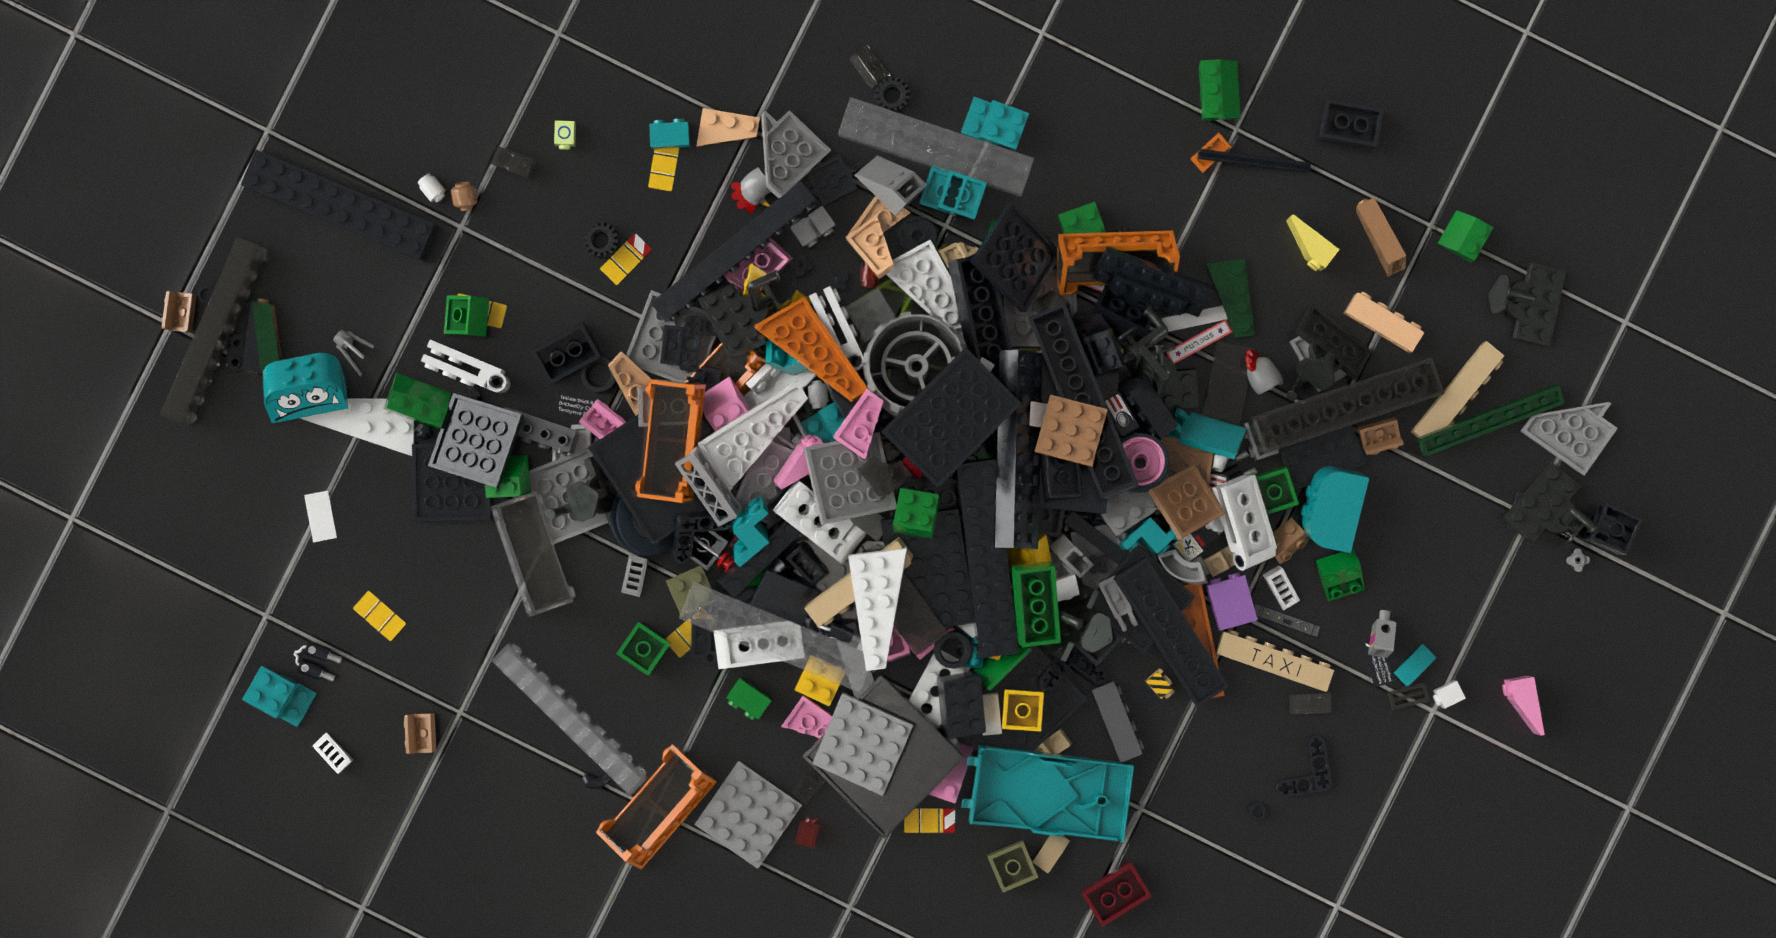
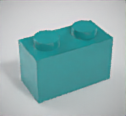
[649,119,690,149]

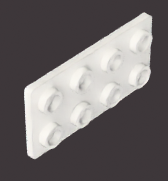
[744,364,817,408]

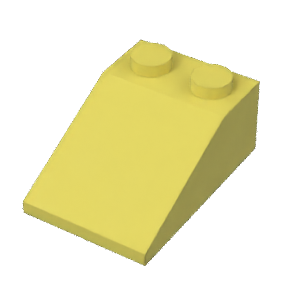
[1286,214,1340,271]

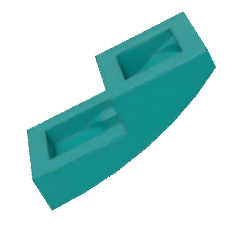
[1394,644,1436,686]

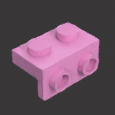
[579,399,626,439]

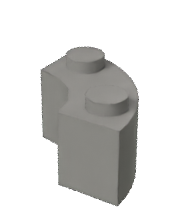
[1157,549,1208,585]

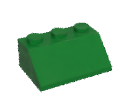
[1199,59,1241,121]
[383,373,451,429]
[971,643,1032,691]

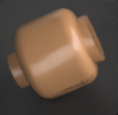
[451,182,478,211]

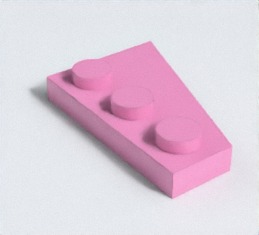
[833,389,883,460]
[781,695,833,738]

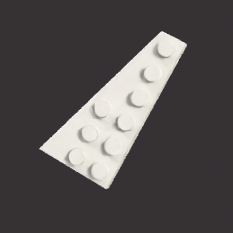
[886,240,964,339]
[698,381,808,491]
[300,399,415,456]
[848,547,907,671]

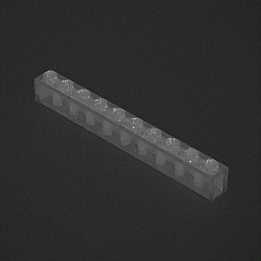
[491,644,648,796]

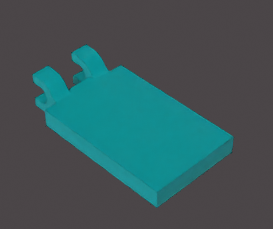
[1167,408,1247,460]

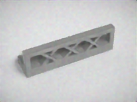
[675,446,742,526]

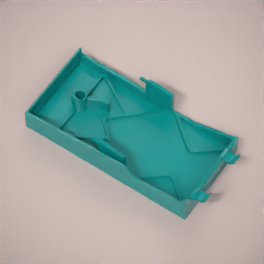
[961,744,1134,843]

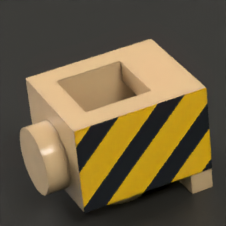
[1145,668,1175,699]

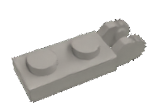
[1098,575,1138,632]

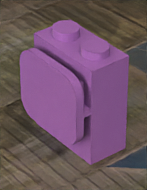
[1206,572,1258,631]

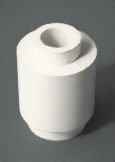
[418,173,446,203]
[807,380,829,409]

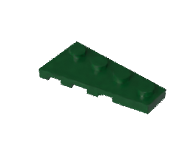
[1206,259,1255,338]

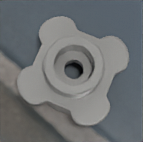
[1566,549,1590,572]

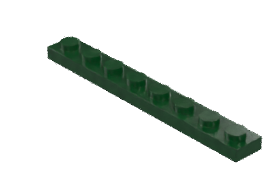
[1417,384,1565,457]

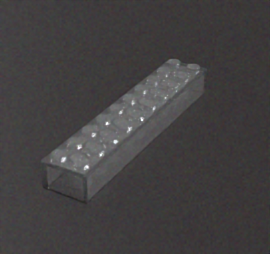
[838,97,1034,197]
[679,581,869,692]

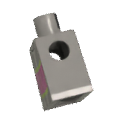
[1368,610,1396,658]

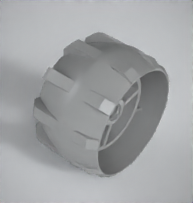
[863,312,967,418]

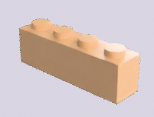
[1343,292,1424,353]

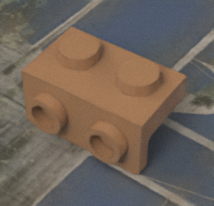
[162,291,197,333]
[1358,417,1404,455]
[1273,517,1309,564]
[404,713,436,754]

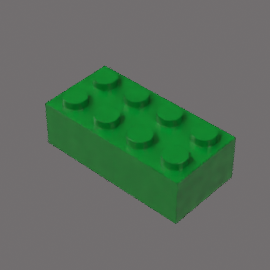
[1011,561,1061,648]

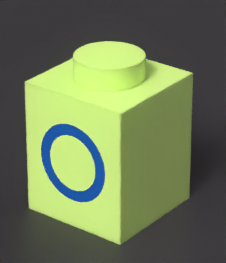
[554,121,576,150]

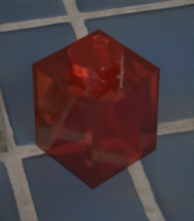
[795,817,820,848]

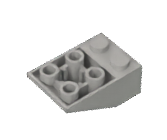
[855,156,927,216]

